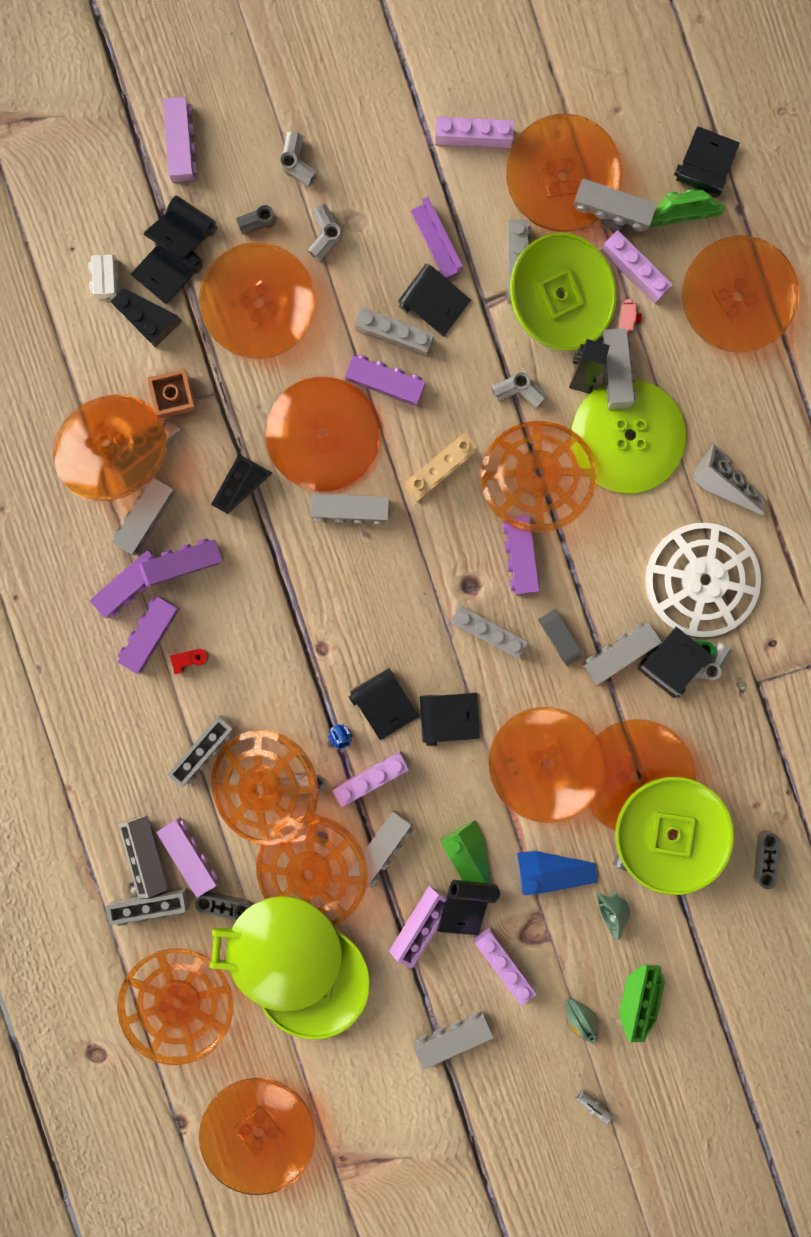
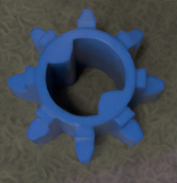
[328,724,353,750]

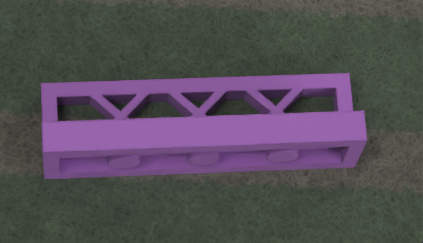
[411,197,463,279]

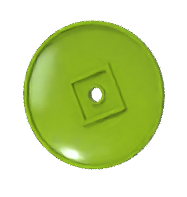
[510,232,617,351]
[571,379,686,494]
[615,777,734,895]
[261,929,370,1039]

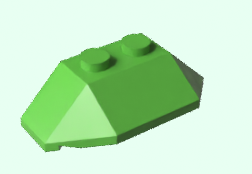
[649,189,726,228]
[619,965,665,1042]

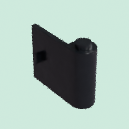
[674,126,740,197]
[144,195,217,261]
[131,243,203,305]
[398,263,471,337]
[637,626,712,698]
[348,668,419,740]
[420,693,480,746]
[437,880,500,935]

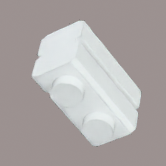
[88,254,119,299]

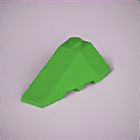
[441,821,491,883]

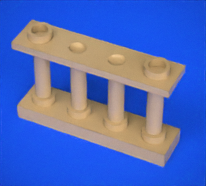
[405,432,477,502]

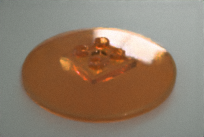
[506,114,622,232]
[682,235,799,352]
[199,242,315,359]
[265,376,380,491]
[53,394,167,501]
[489,707,605,823]
[579,719,696,831]
[199,1078,315,1195]

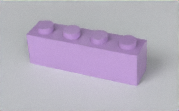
[163,97,198,182]
[435,117,514,148]
[601,230,673,304]
[332,751,409,807]
[156,818,219,898]
[389,886,447,968]
[474,927,537,1006]

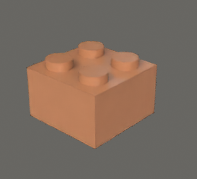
[147,369,197,419]

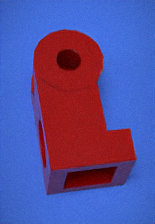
[170,649,209,674]

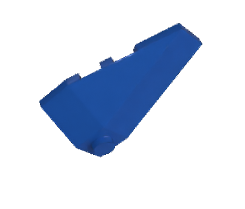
[517,850,598,895]

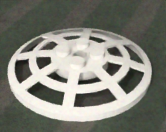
[645,523,761,637]

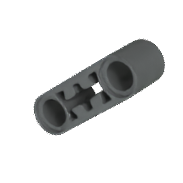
[538,609,583,666]
[754,830,780,889]
[195,892,252,920]

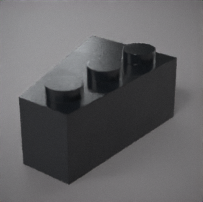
[110,288,182,348]
[569,339,610,394]
[211,454,272,514]

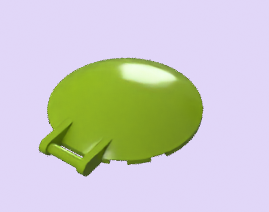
[209,896,342,1012]

